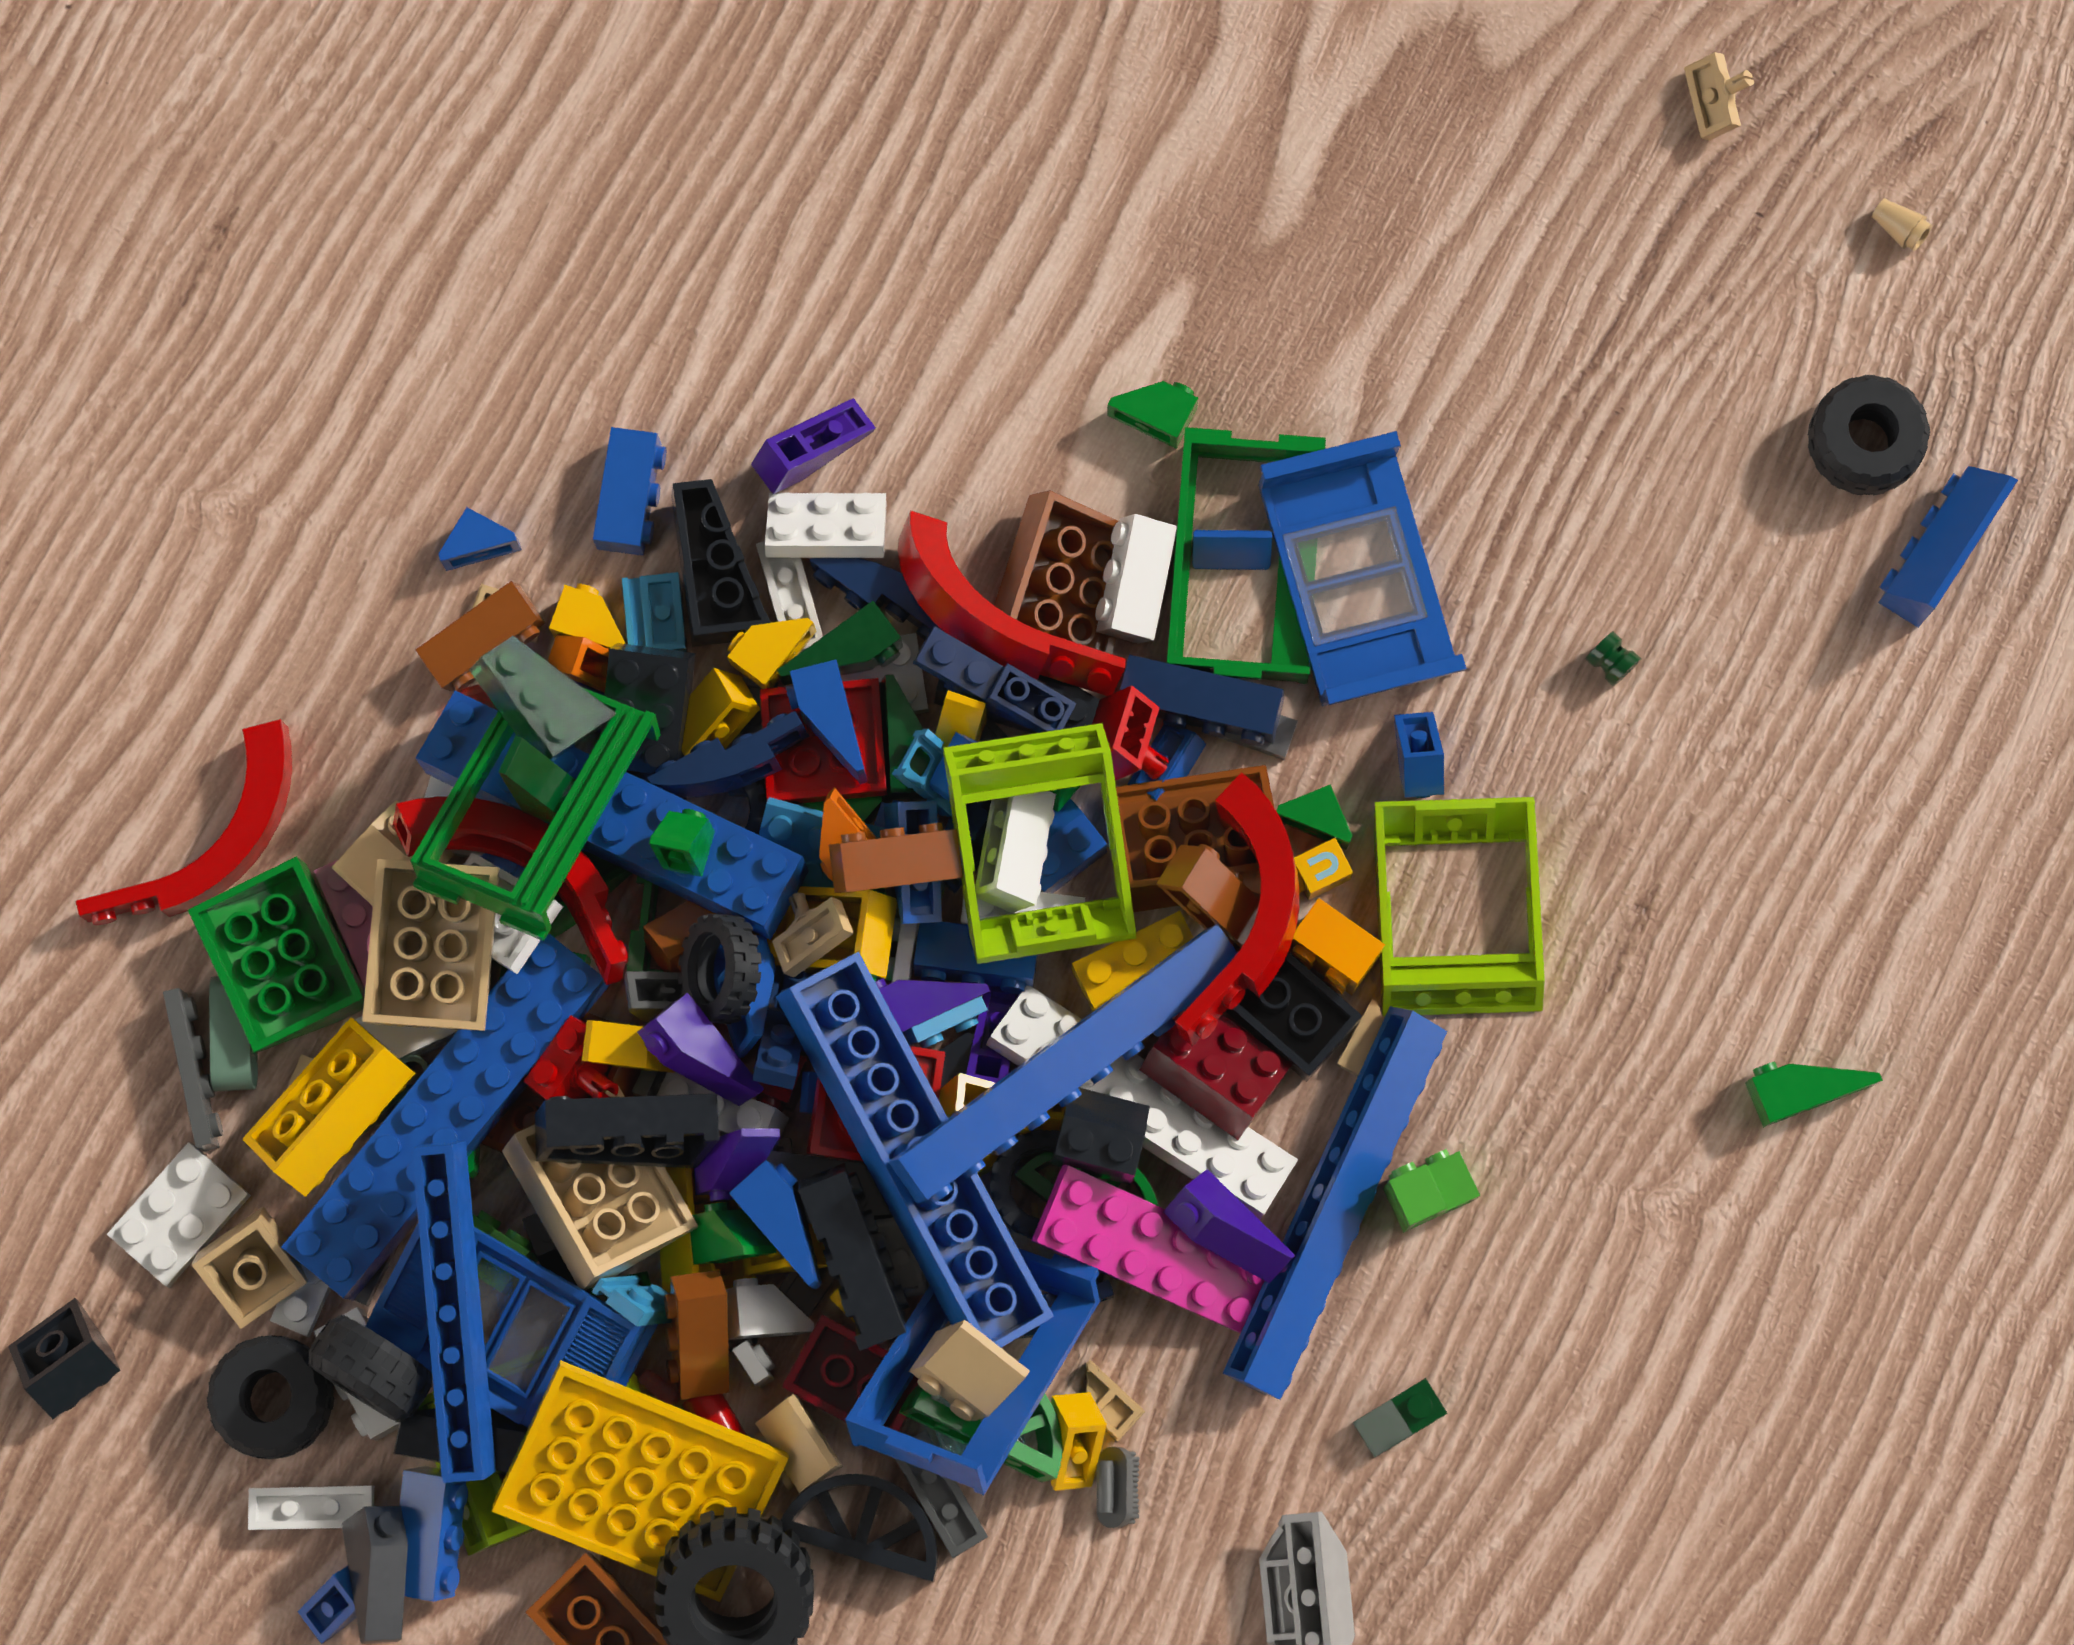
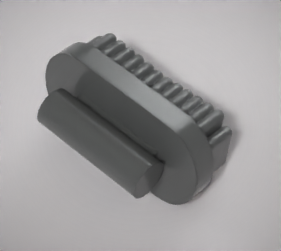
[1096,1447,1140,1528]

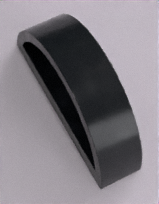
[781,1474,938,1582]

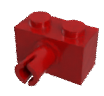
[1092,685,1169,781]
[523,1015,619,1100]

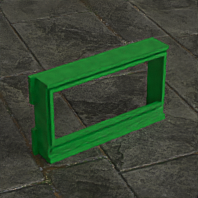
[1167,427,1326,684]
[410,663,660,941]

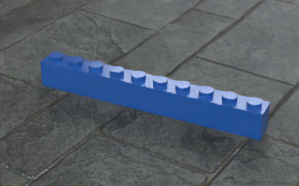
[888,924,1238,1204]
[1223,1006,1448,1400]

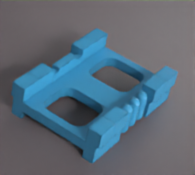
[892,729,952,817]

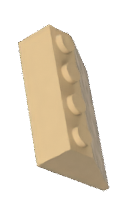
[362,859,500,1031]
[502,1086,698,1291]

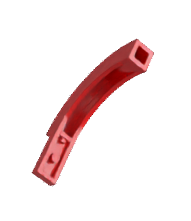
[898,511,1126,696]
[76,719,292,925]
[1175,772,1300,1047]
[393,796,628,985]

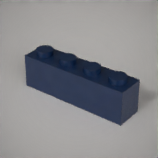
[1120,655,1284,746]

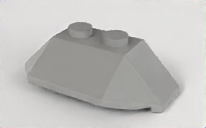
[1259,1512,1355,1645]

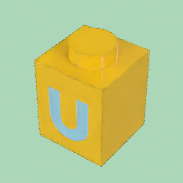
[1294,838,1354,900]

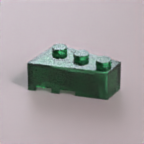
[469,636,616,761]

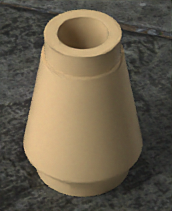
[1872,198,1932,251]

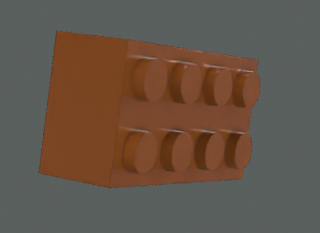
[525,1553,678,1645]

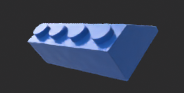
[1878,466,2018,628]

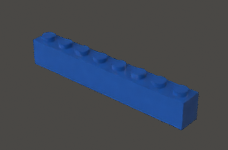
[412,1141,496,1483]

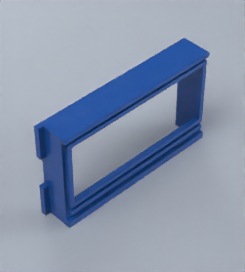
[845,1248,1100,1495]

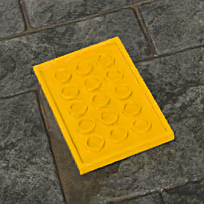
[492,1360,789,1602]

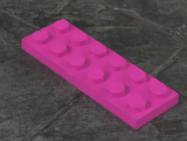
[1031,1165,1264,1334]

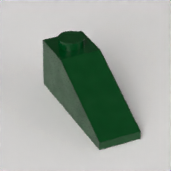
[777,601,903,685]
[880,674,930,799]
[498,735,575,823]

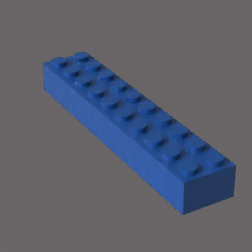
[416,691,809,940]
[281,933,610,1301]
[775,951,1054,1348]

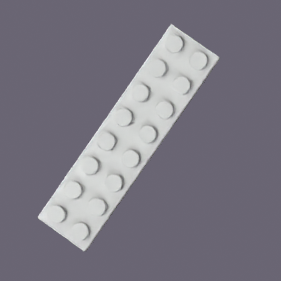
[986,986,1298,1220]

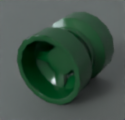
[1585,631,1641,687]

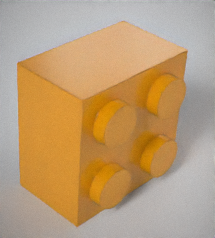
[1289,898,1385,995]

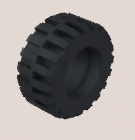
[654,1507,814,1645]

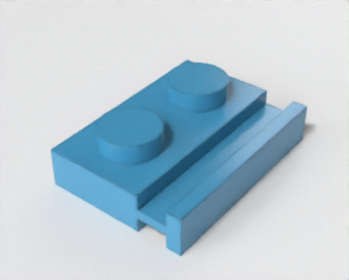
[622,572,687,652]
[902,996,988,1048]
[592,1275,672,1326]

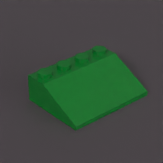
[188,856,365,1053]

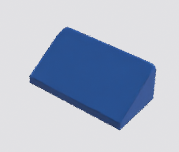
[1192,530,1272,570]
[1127,724,1206,801]

